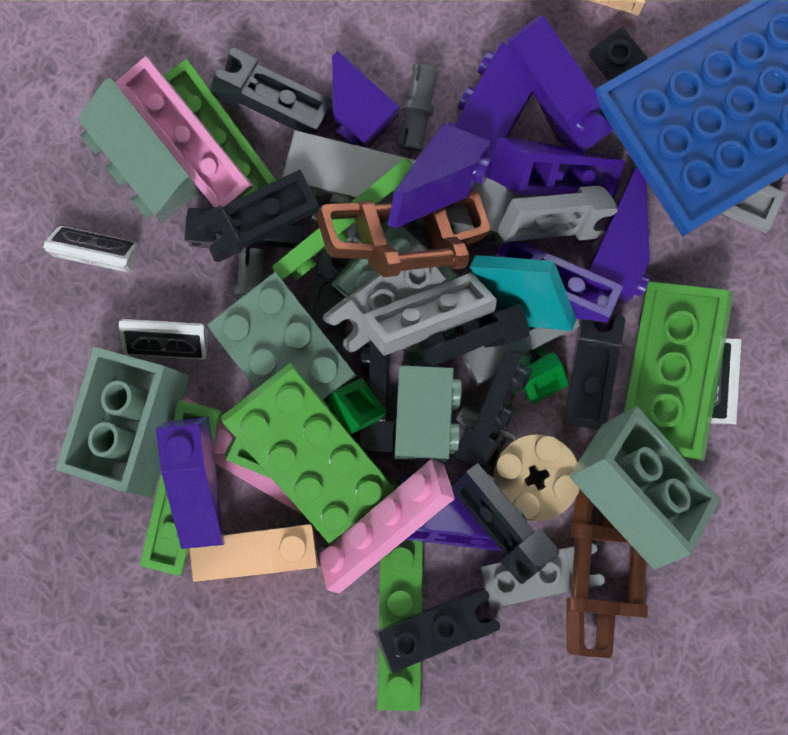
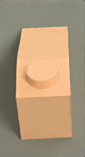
[189,524,319,582]

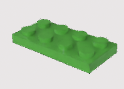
[624,281,734,461]
[221,362,396,543]

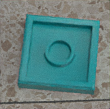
[470,255,577,331]

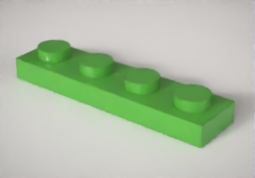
[163,59,276,197]
[272,158,413,280]
[140,400,222,576]
[377,540,423,711]

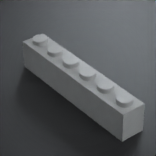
[282,131,539,247]

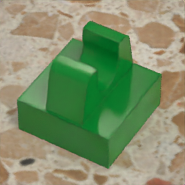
[523,347,569,405]
[326,378,387,435]

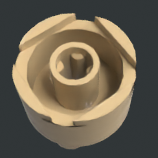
[492,434,579,521]

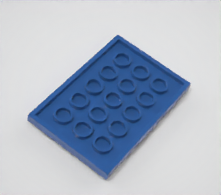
[594,0,788,237]

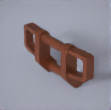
[317,190,490,278]
[566,488,648,658]

